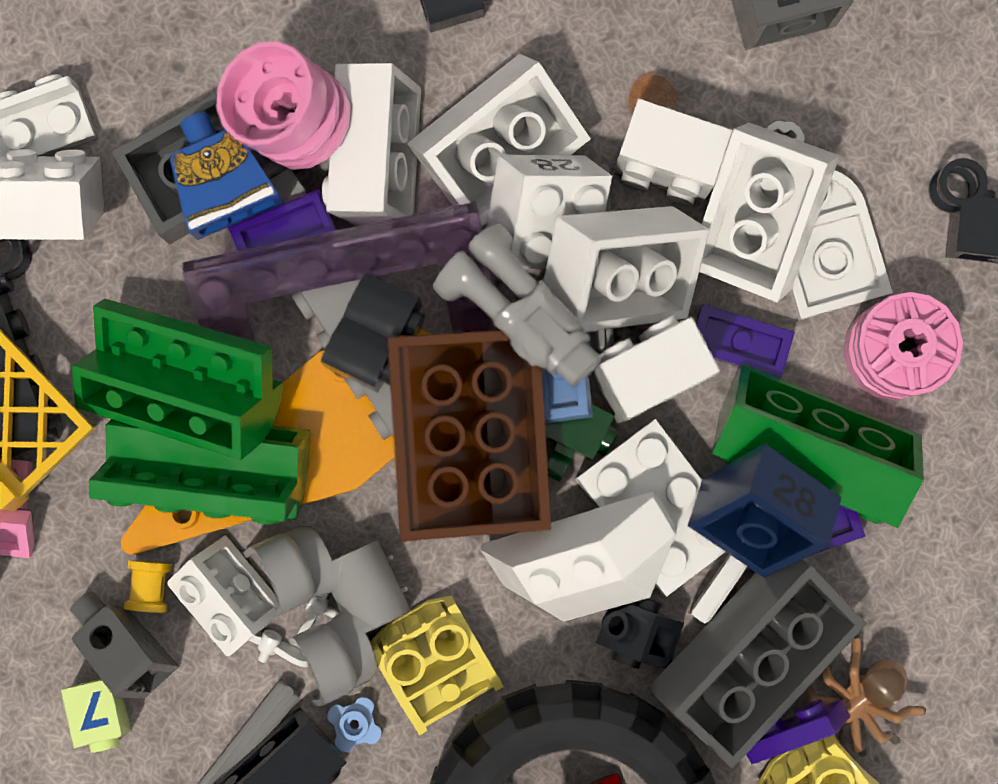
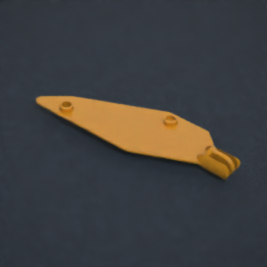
[121,329,434,555]

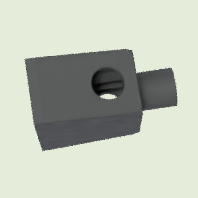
[70,591,180,699]

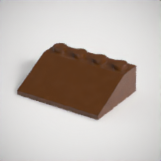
[387,330,551,542]

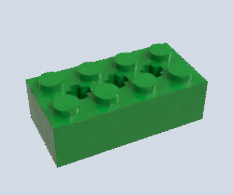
[712,363,924,528]

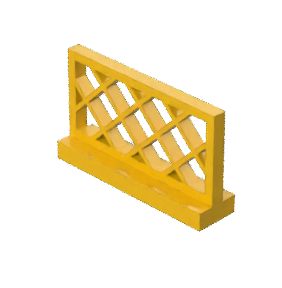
[0,329,96,511]

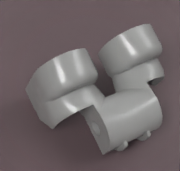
[243,526,411,707]

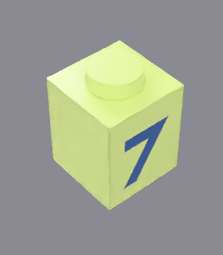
[61,678,131,753]

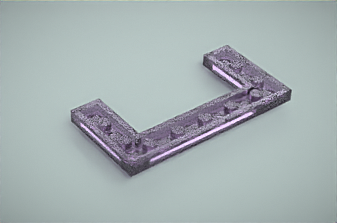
[183,202,500,343]

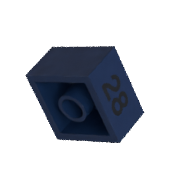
[688,444,841,578]

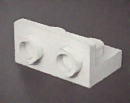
[0,74,97,156]
[167,535,278,656]

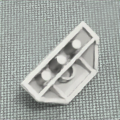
[480,491,677,622]

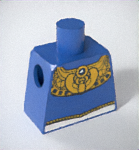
[170,112,283,240]

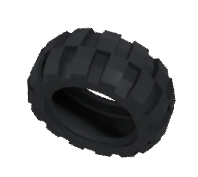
[430,680,716,784]

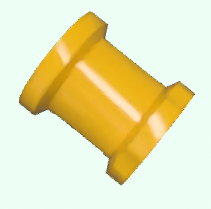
[123,560,172,613]

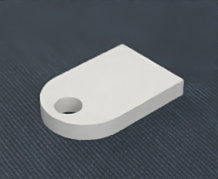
[790,171,893,321]

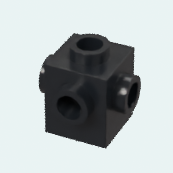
[596,598,684,669]

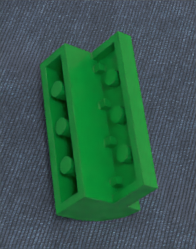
[72,298,283,461]
[89,419,310,524]

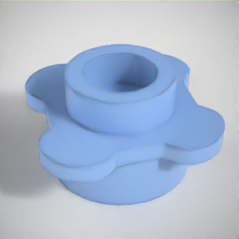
[327,697,382,752]

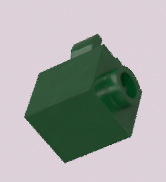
[545,404,618,482]

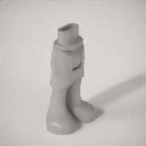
[433,223,602,387]

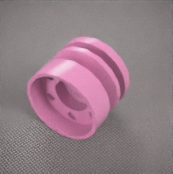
[216,41,351,169]
[843,292,963,401]

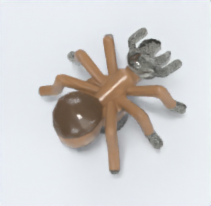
[804,635,926,757]

